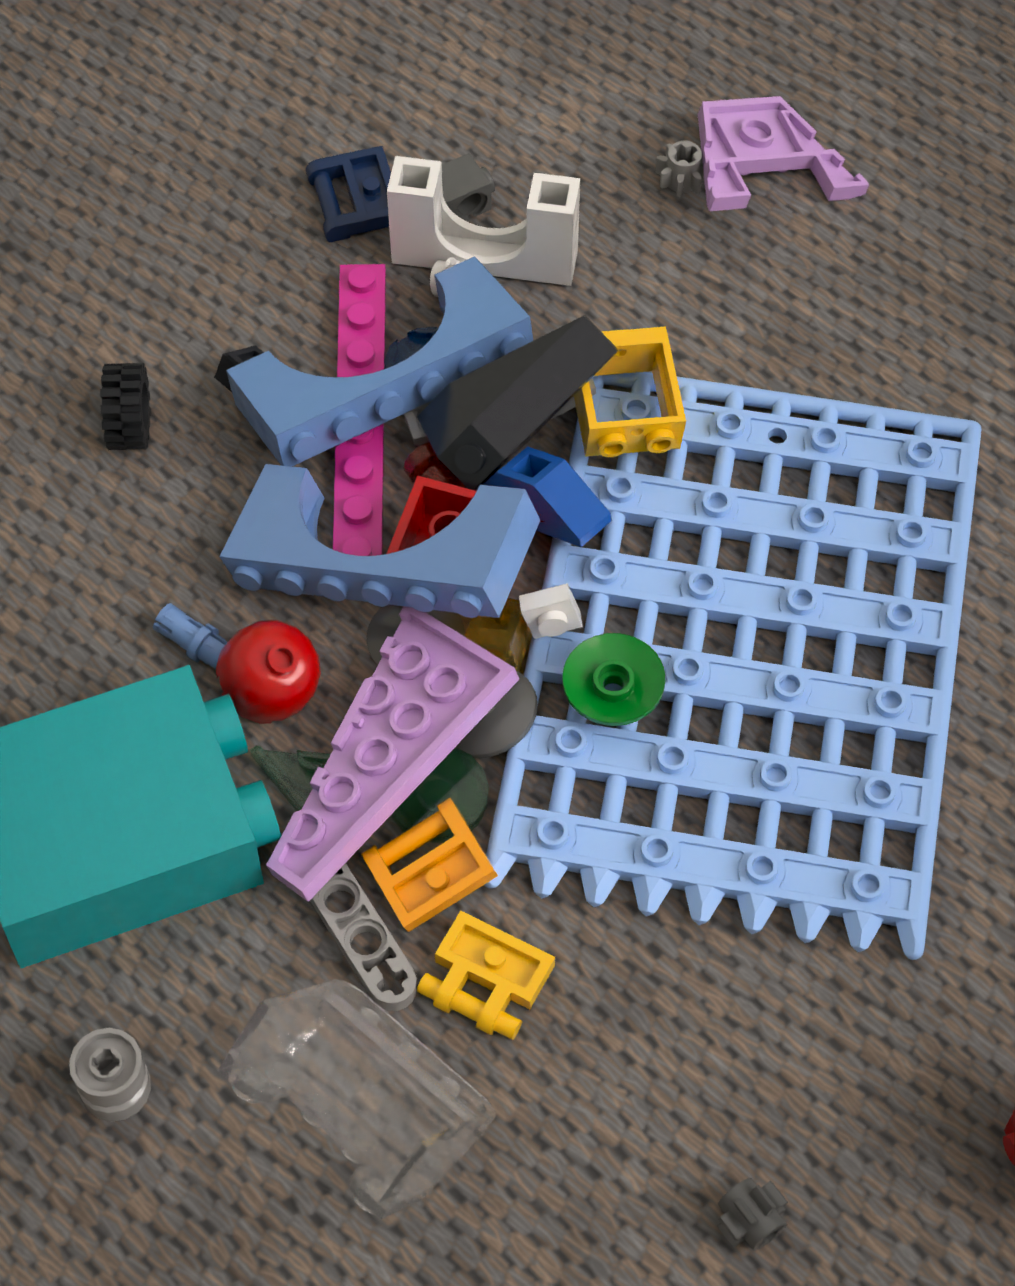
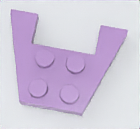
[698,96,869,211]

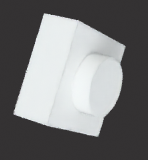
[519,583,583,639]

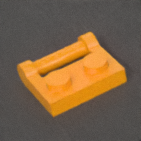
[361,797,498,932]

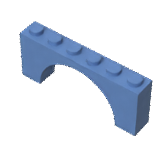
[226,256,533,466]
[220,464,540,618]

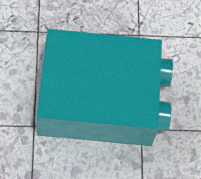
[0,665,281,969]

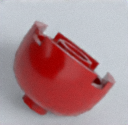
[216,620,321,724]

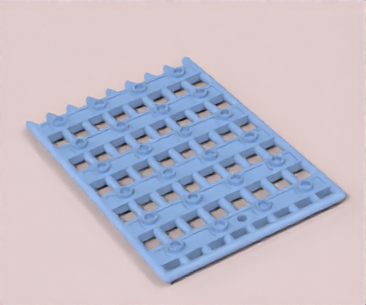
[484,372,981,960]

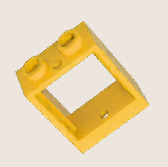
[574,326,686,457]

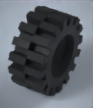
[100,363,151,450]

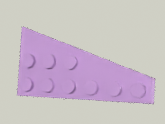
[266,606,519,902]

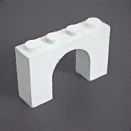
[387,156,580,286]

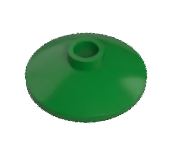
[562,633,665,726]

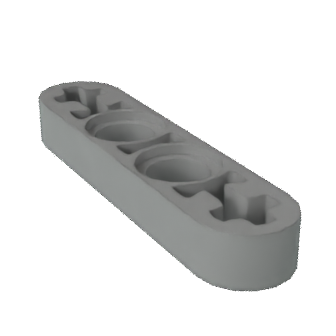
[310,863,417,1011]

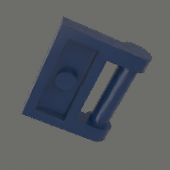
[305,146,391,243]

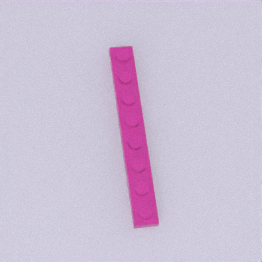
[333,264,386,556]

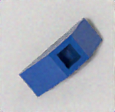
[483,446,612,547]

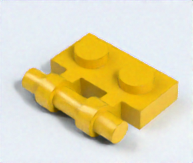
[417,911,555,1040]

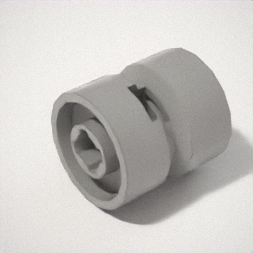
[69,1028,151,1122]

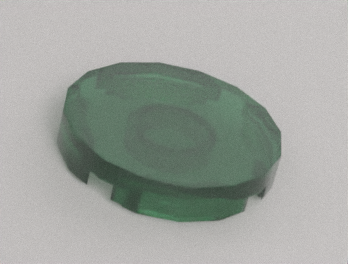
[391,748,489,843]

